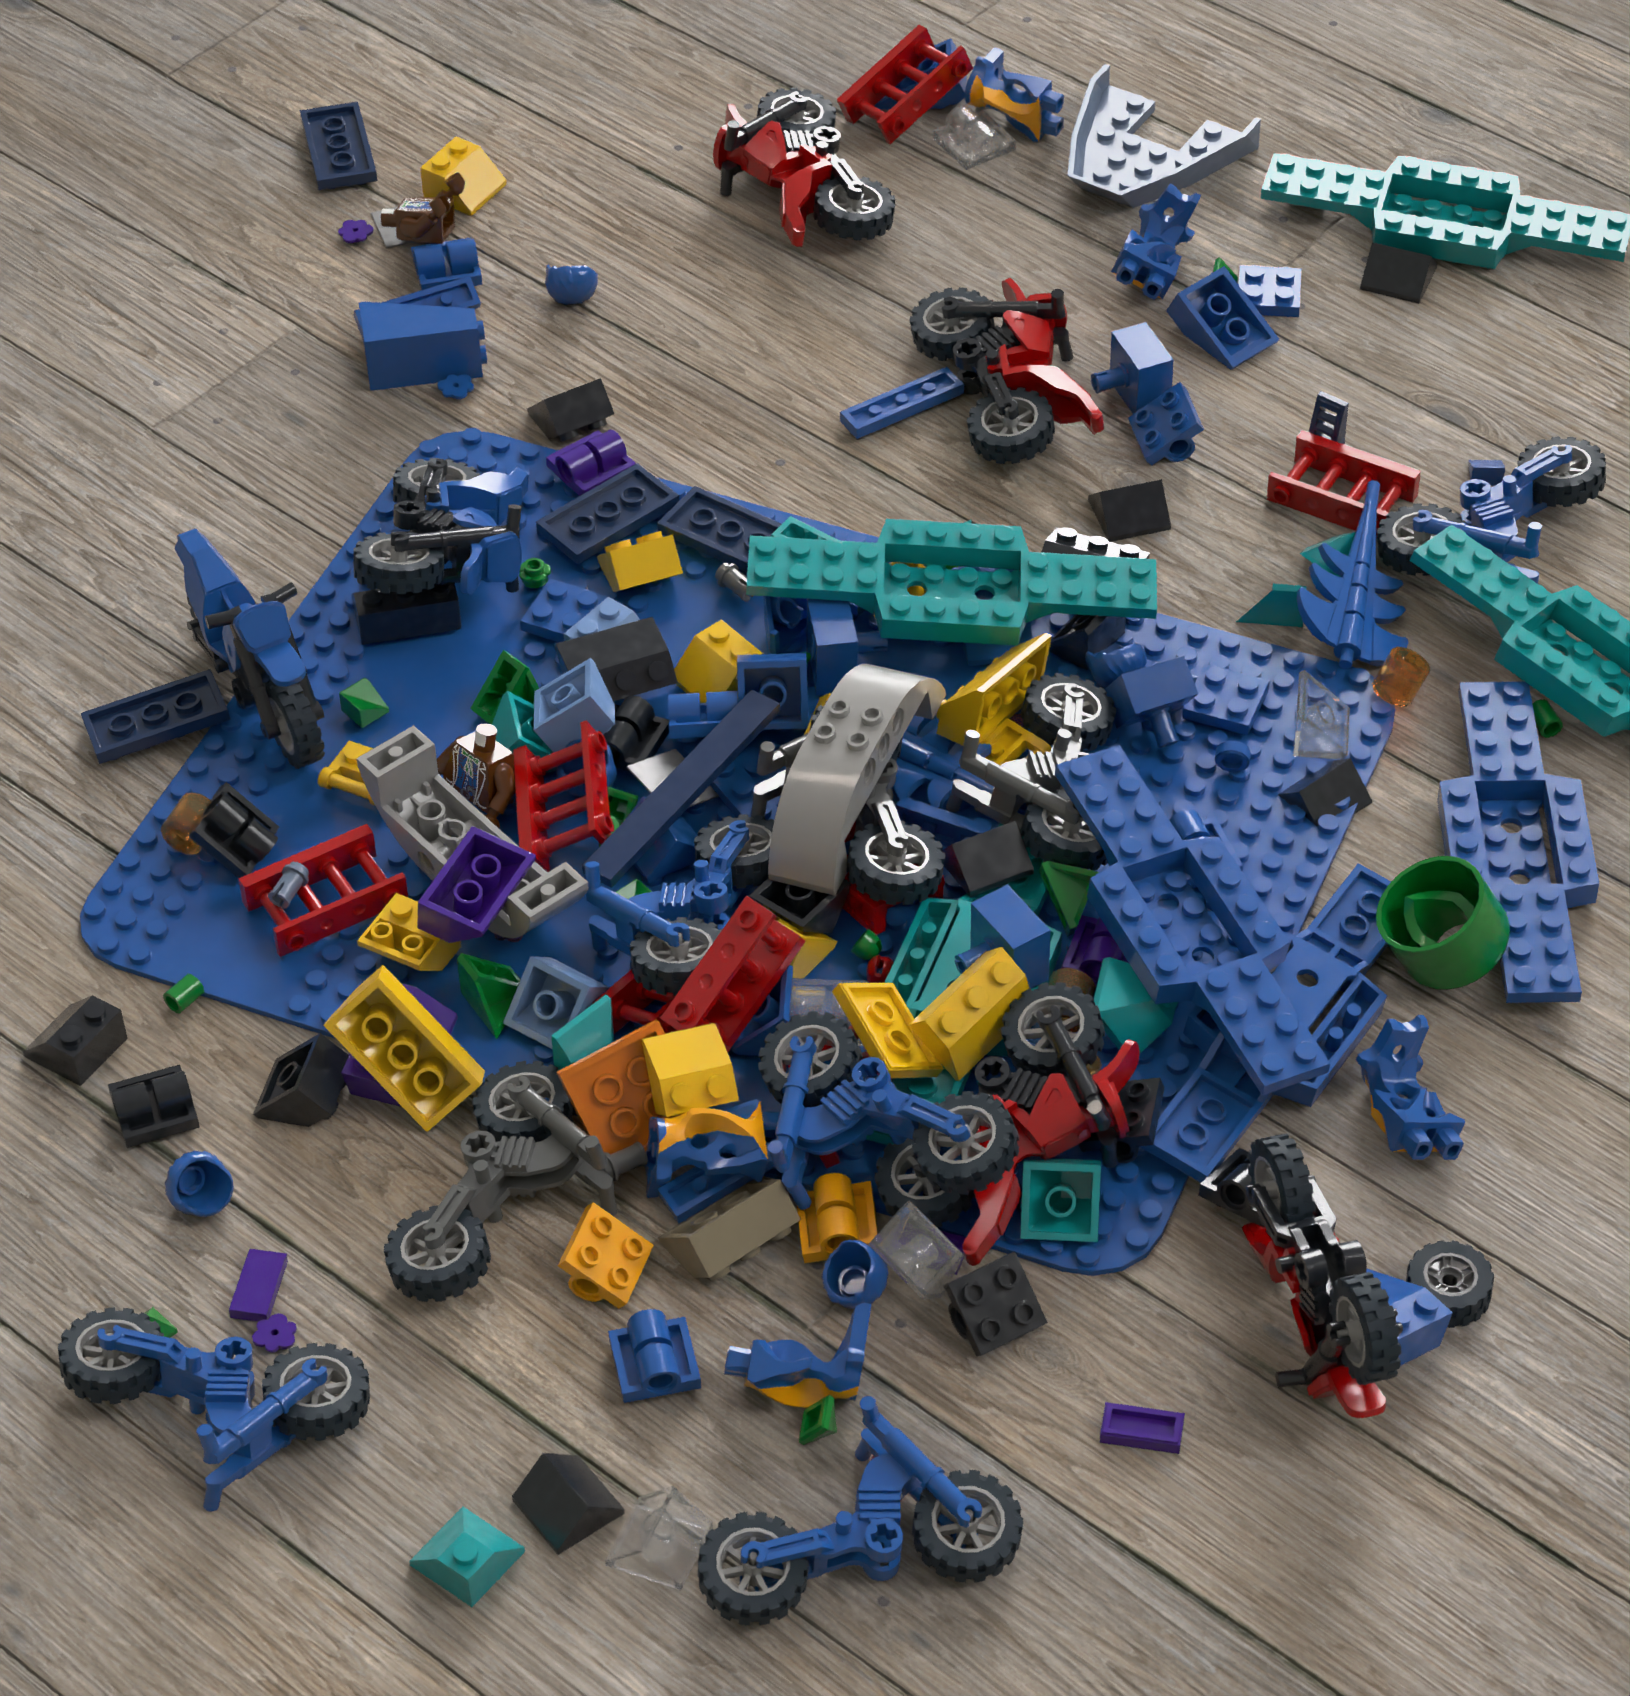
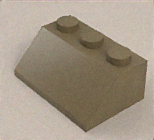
[658,1179,801,1281]

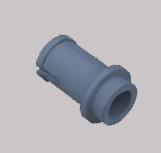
[268,861,309,908]

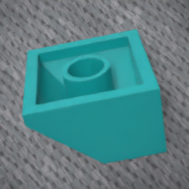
[492,691,556,776]
[1094,957,1178,1053]
[551,994,614,1071]
[1020,1159,1101,1242]
[409,1506,525,1607]

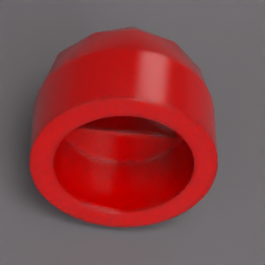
[866,955,894,983]

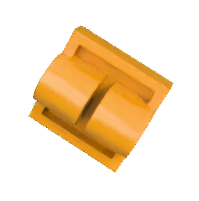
[797,1173,881,1264]
[557,1202,654,1309]

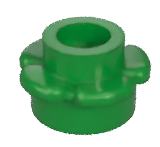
[519,558,551,588]

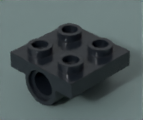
[603,696,669,772]
[188,782,279,878]
[107,1064,200,1148]
[1078,1077,1165,1163]
[1198,1147,1265,1228]
[943,1252,1048,1357]

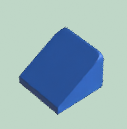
[1468,460,1505,486]

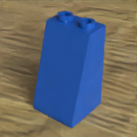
[359,302,487,391]

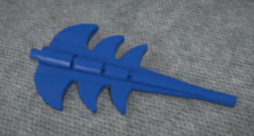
[1297,480,1408,669]
[893,712,1052,825]

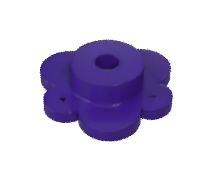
[338,220,374,243]
[252,1314,297,1353]

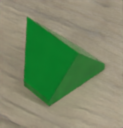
[470,650,539,725]
[1039,861,1099,937]
[457,953,520,1039]

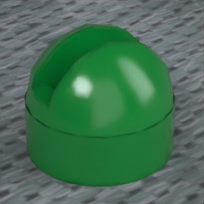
[851,929,882,960]

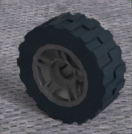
[1406,1240,1494,1328]

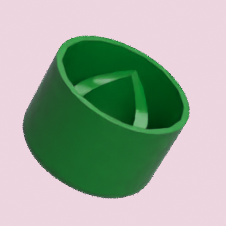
[1376,856,1510,990]

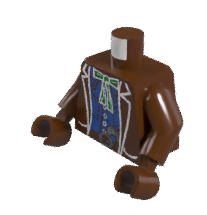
[381,172,465,244]
[437,724,516,828]

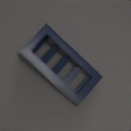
[1309,391,1349,445]

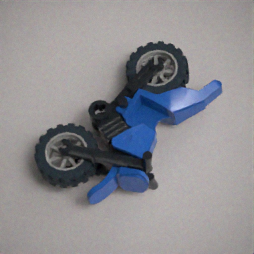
[353,458,529,595]
[175,528,325,769]

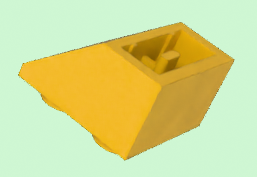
[597,531,683,592]
[357,893,461,971]

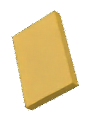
[832,983,944,1078]

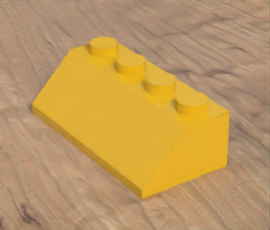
[936,633,1052,746]
[323,965,485,1132]

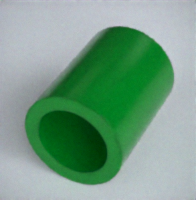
[1532,699,1563,738]
[163,974,204,1014]

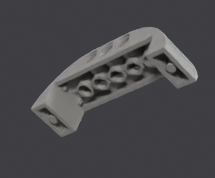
[768,664,946,896]
[356,725,589,938]

